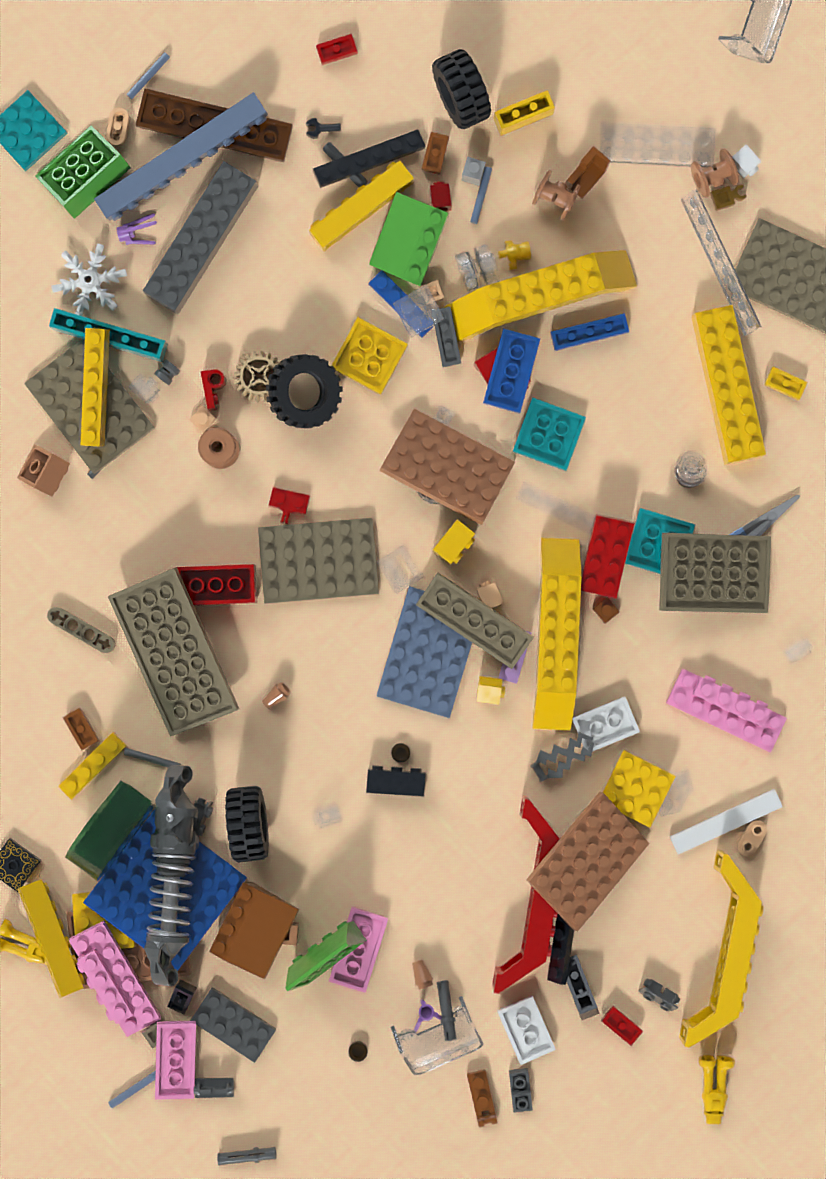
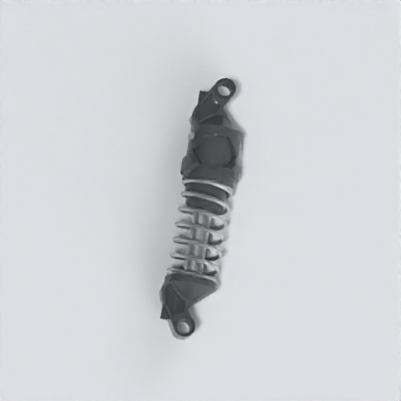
[144,765,199,986]

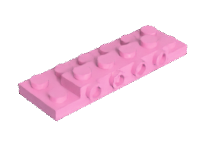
[666,669,787,753]
[69,921,161,1037]

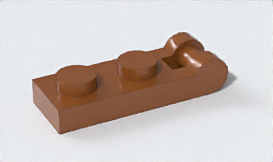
[467,1069,498,1128]

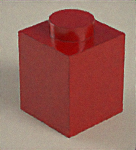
[430,181,452,211]

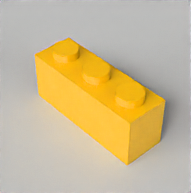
[493,90,555,136]

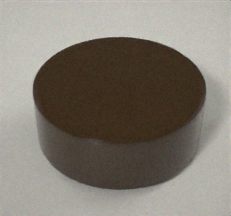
[391,743,410,762]
[348,1041,368,1062]

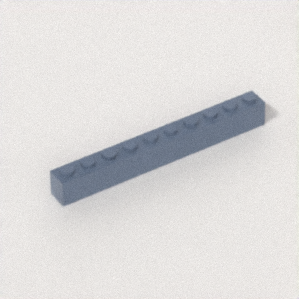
[94,92,268,221]

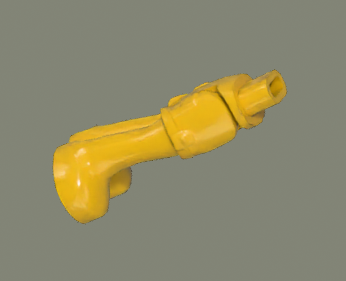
[0,919,47,966]
[699,1055,735,1124]

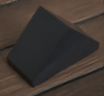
[167,979,197,1015]

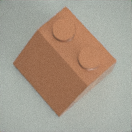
[17,444,70,497]

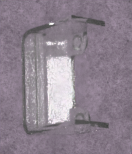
[718,0,792,63]
[391,996,484,1075]

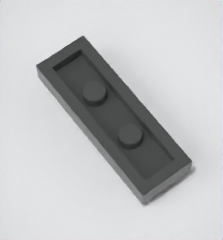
[431,307,462,367]

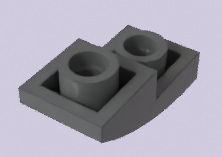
[509,1068,533,1113]

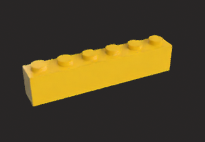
[309,161,414,252]
[80,328,110,447]
[18,879,85,999]

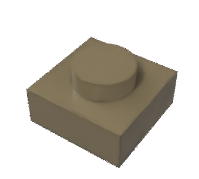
[142,1021,158,1049]

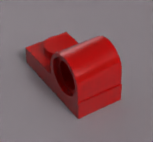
[200,369,226,411]

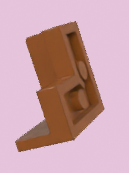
[565,146,611,199]

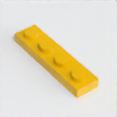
[58,732,127,800]

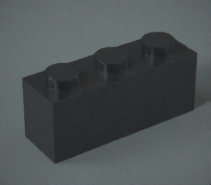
[366,765,426,797]

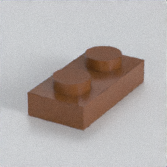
[422,132,449,175]
[62,708,99,751]

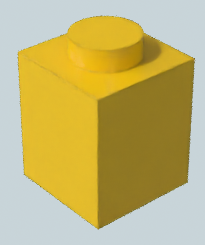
[476,676,505,705]

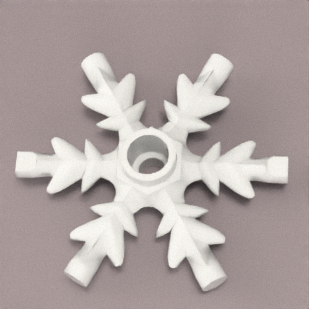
[51,243,128,316]

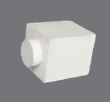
[732,144,761,179]

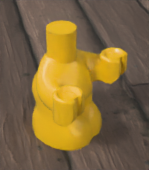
[498,240,531,270]

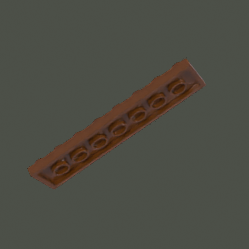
[135,88,293,163]

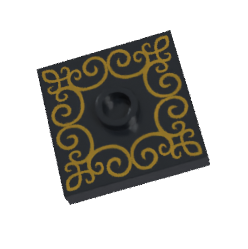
[0,838,41,892]

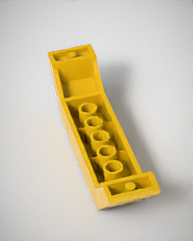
[444,250,637,342]
[532,538,581,730]
[679,849,764,1048]

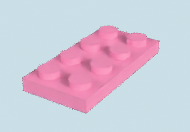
[329,906,388,993]
[155,1021,196,1100]

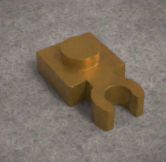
[710,185,747,211]

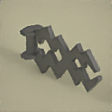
[530,732,594,782]

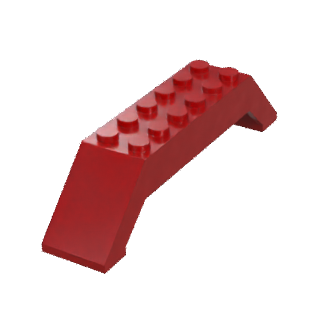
[492,795,560,994]

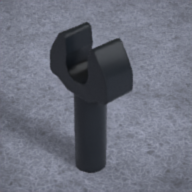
[305,118,341,139]

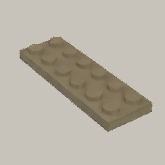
[416,572,534,669]

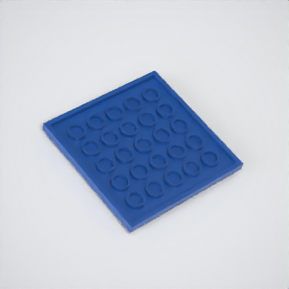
[83,809,247,971]

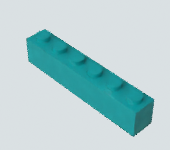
[49,308,168,362]

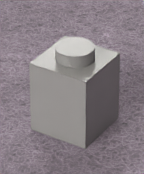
[461,156,486,186]

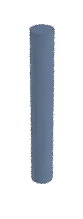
[126,52,170,99]
[470,167,492,224]
[108,1071,155,1109]

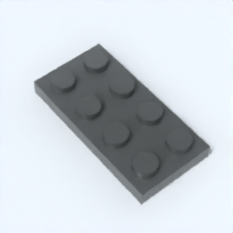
[190,987,276,1063]

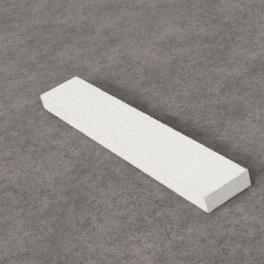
[669,789,783,855]

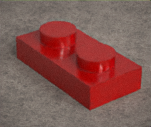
[316,33,358,65]
[601,1005,643,1046]

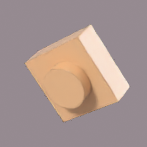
[420,280,444,306]
[189,406,217,433]

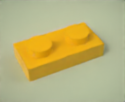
[764,367,808,400]

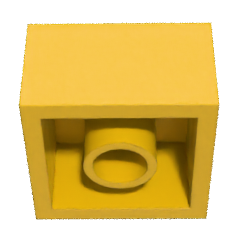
[433,519,475,565]

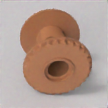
[690,149,739,198]
[532,170,581,220]
[198,427,240,469]

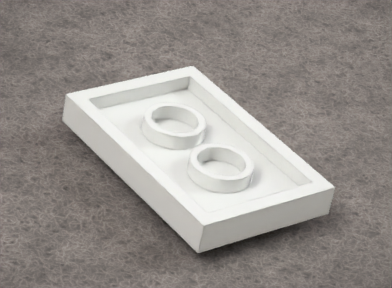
[572,696,640,752]
[497,995,556,1065]

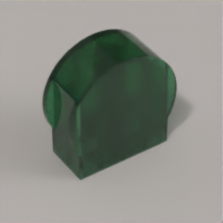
[65,780,156,881]

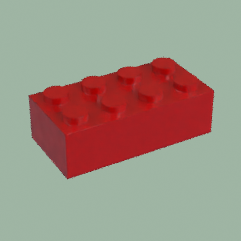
[581,513,634,599]
[177,564,257,606]

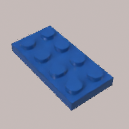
[483,328,541,414]

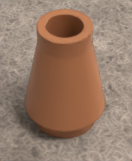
[262,682,291,709]
[412,959,433,990]

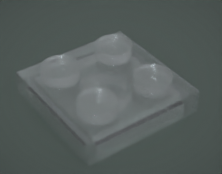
[393,285,445,338]

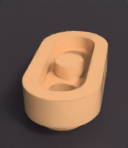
[106,108,130,147]
[737,820,767,856]

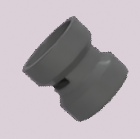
[154,359,180,386]

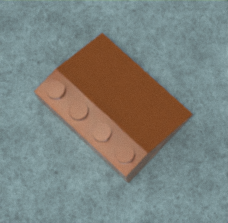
[209,882,299,979]

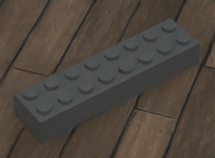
[143,161,258,315]

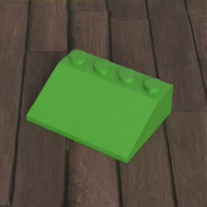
[35,125,131,219]
[369,192,450,286]
[285,921,367,991]

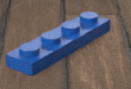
[368,270,434,338]
[550,313,629,351]

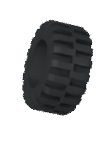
[432,49,491,129]
[266,354,343,428]
[225,786,269,863]

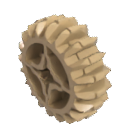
[234,351,281,403]

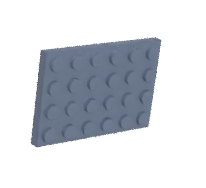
[376,586,472,718]

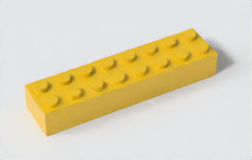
[691,305,766,465]

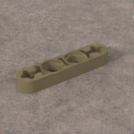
[47,607,115,653]

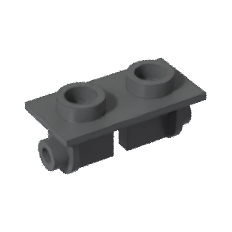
[194,797,213,837]
[638,978,680,1012]
[194,1077,234,1098]

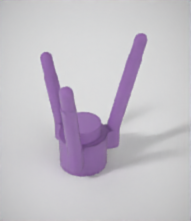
[117,213,157,245]
[413,999,442,1033]

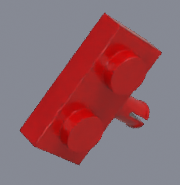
[268,487,310,524]

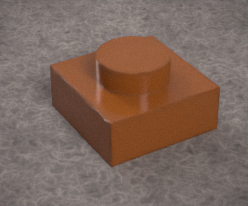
[592,597,620,624]

